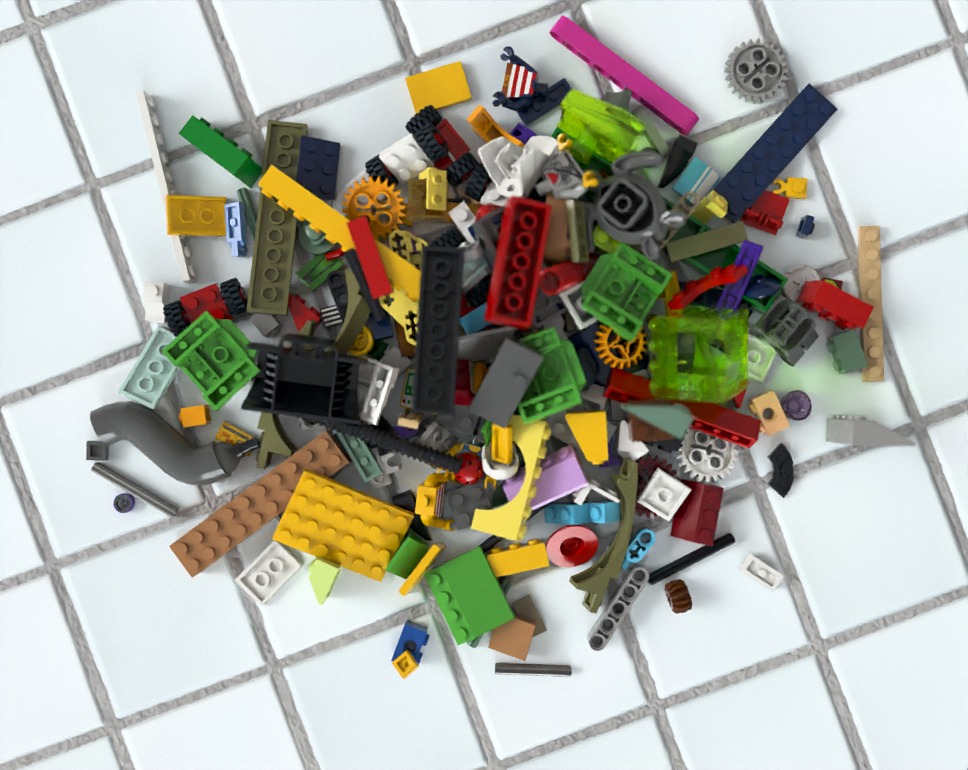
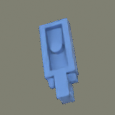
[224,201,247,257]

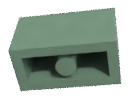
[826,330,868,374]

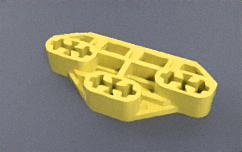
[379,230,429,346]

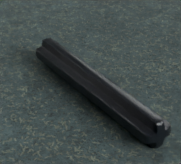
[344,248,386,321]

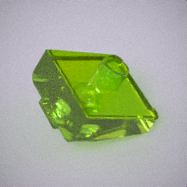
[556,89,647,164]

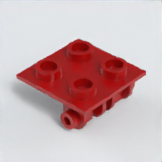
[739,190,790,236]

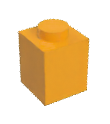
[179,405,212,428]

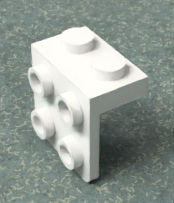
[571,477,620,505]

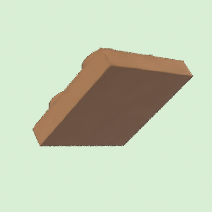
[488,616,537,661]

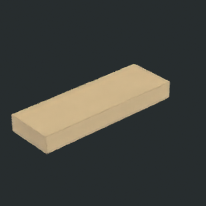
[397,408,424,429]

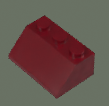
[670,479,724,546]

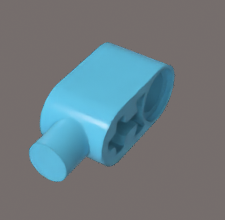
[621,527,656,570]

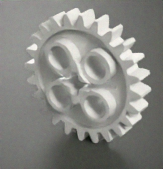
[676,428,739,483]

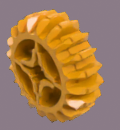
[594,324,648,369]

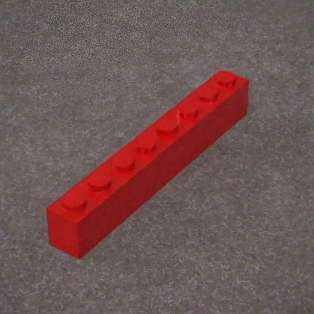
[603,367,761,449]

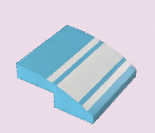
[671,156,722,206]

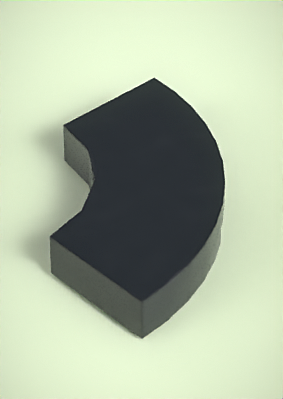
[767,443,794,498]

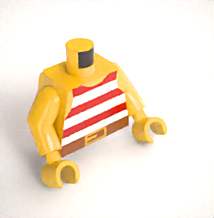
[415,472,460,531]

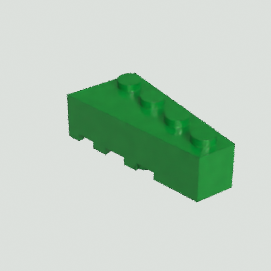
[178,115,263,188]

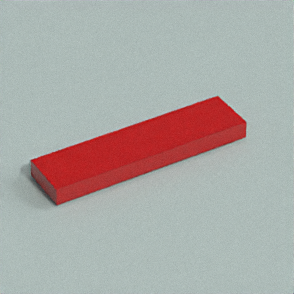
[346,216,393,300]

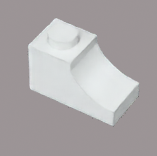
[142,281,171,323]

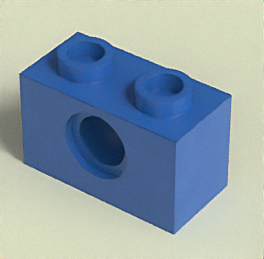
[391,620,430,664]

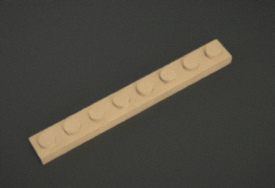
[857,226,884,382]

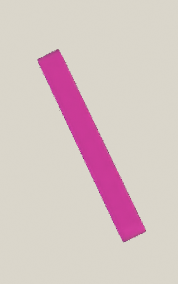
[549,16,699,136]

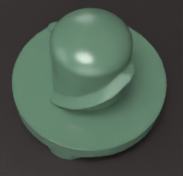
[299,220,337,256]

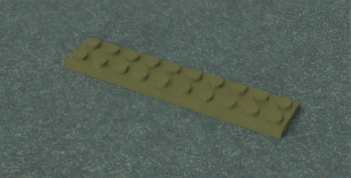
[247,120,308,316]

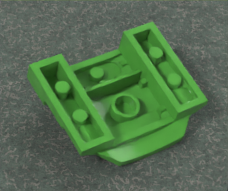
[580,242,673,343]
[162,311,261,411]
[498,326,586,425]

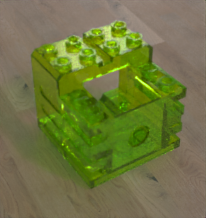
[649,308,748,403]

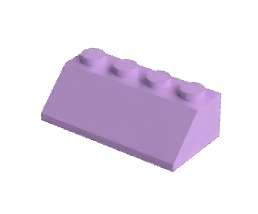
[502,444,588,510]

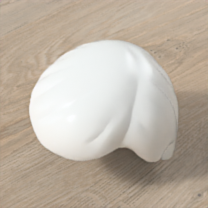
[482,441,519,480]

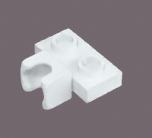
[370,447,402,490]

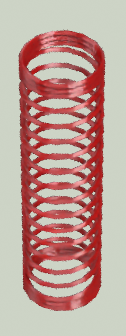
[538,253,600,295]

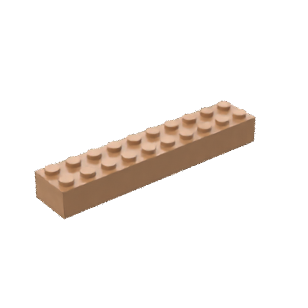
[169,429,352,578]

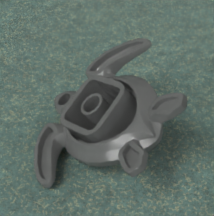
[581,151,687,262]

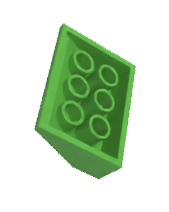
[424,546,515,645]

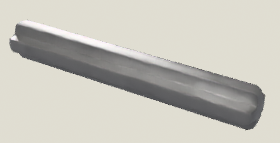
[495,663,572,677]

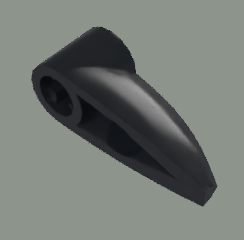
[657,135,698,188]
[392,489,432,541]

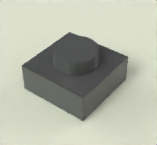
[86,440,109,461]

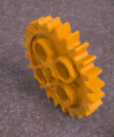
[342,175,406,240]

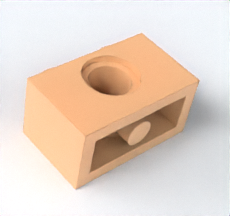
[748,390,790,436]

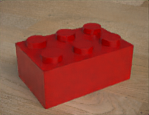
[796,280,874,330]

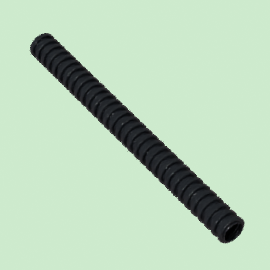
[296,417,463,475]

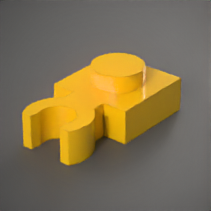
[771,177,807,199]

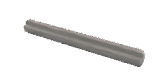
[91,462,179,518]

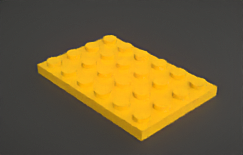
[272,468,414,582]

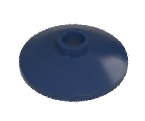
[743,274,780,298]

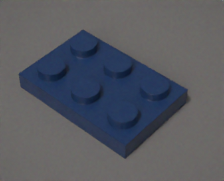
[296,135,340,201]

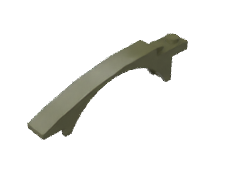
[327,269,371,354]
[256,319,317,470]
[569,457,638,614]

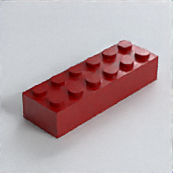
[484,196,552,330]

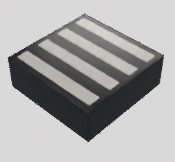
[320,305,344,328]

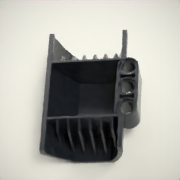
[241,333,368,424]

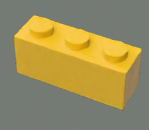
[487,538,549,577]

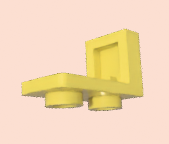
[419,167,447,211]
[691,190,728,224]

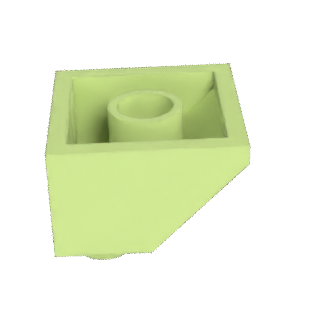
[308,557,342,605]

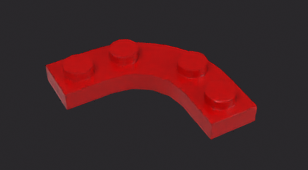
[667,264,748,310]

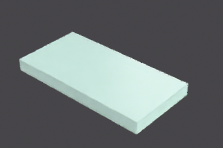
[118,326,180,411]

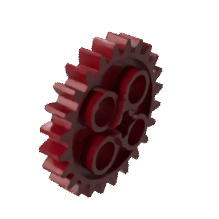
[634,454,680,518]

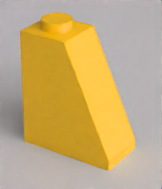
[565,410,608,464]

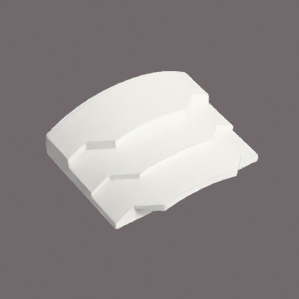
[347,352,400,425]

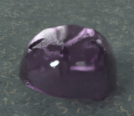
[780,390,812,421]

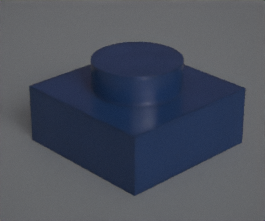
[796,215,815,239]

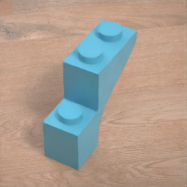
[544,500,620,525]

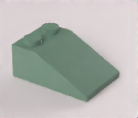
[620,403,694,440]

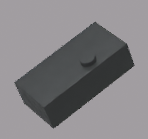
[468,334,544,429]

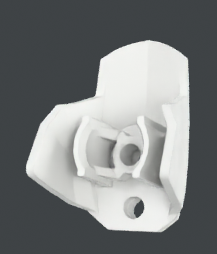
[478,136,559,199]

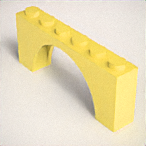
[471,414,551,541]

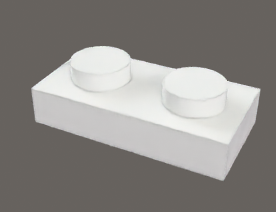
[739,554,784,592]

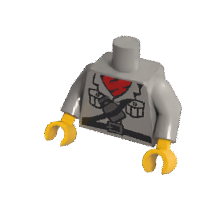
[535,134,598,200]

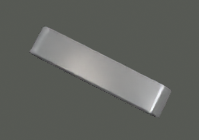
[587,564,649,651]

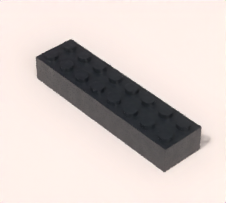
[411,246,465,415]

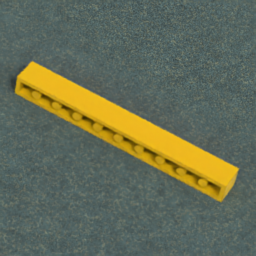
[258,165,421,302]

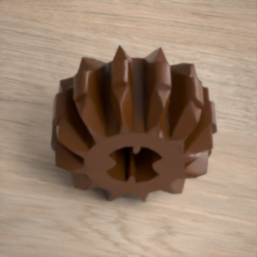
[664,579,693,614]

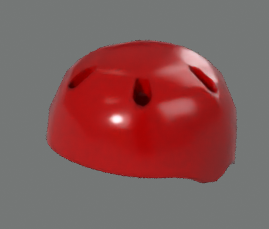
[453,452,484,485]

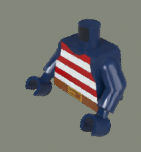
[492,46,548,111]

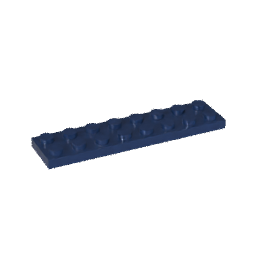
[713,83,838,224]

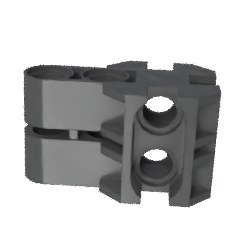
[753,296,819,367]

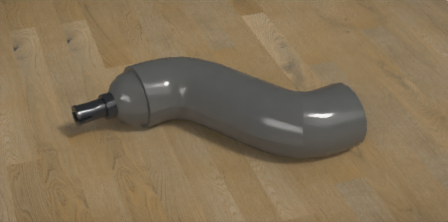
[90,401,261,485]

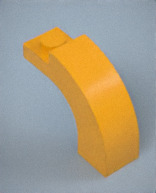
[466,105,525,148]

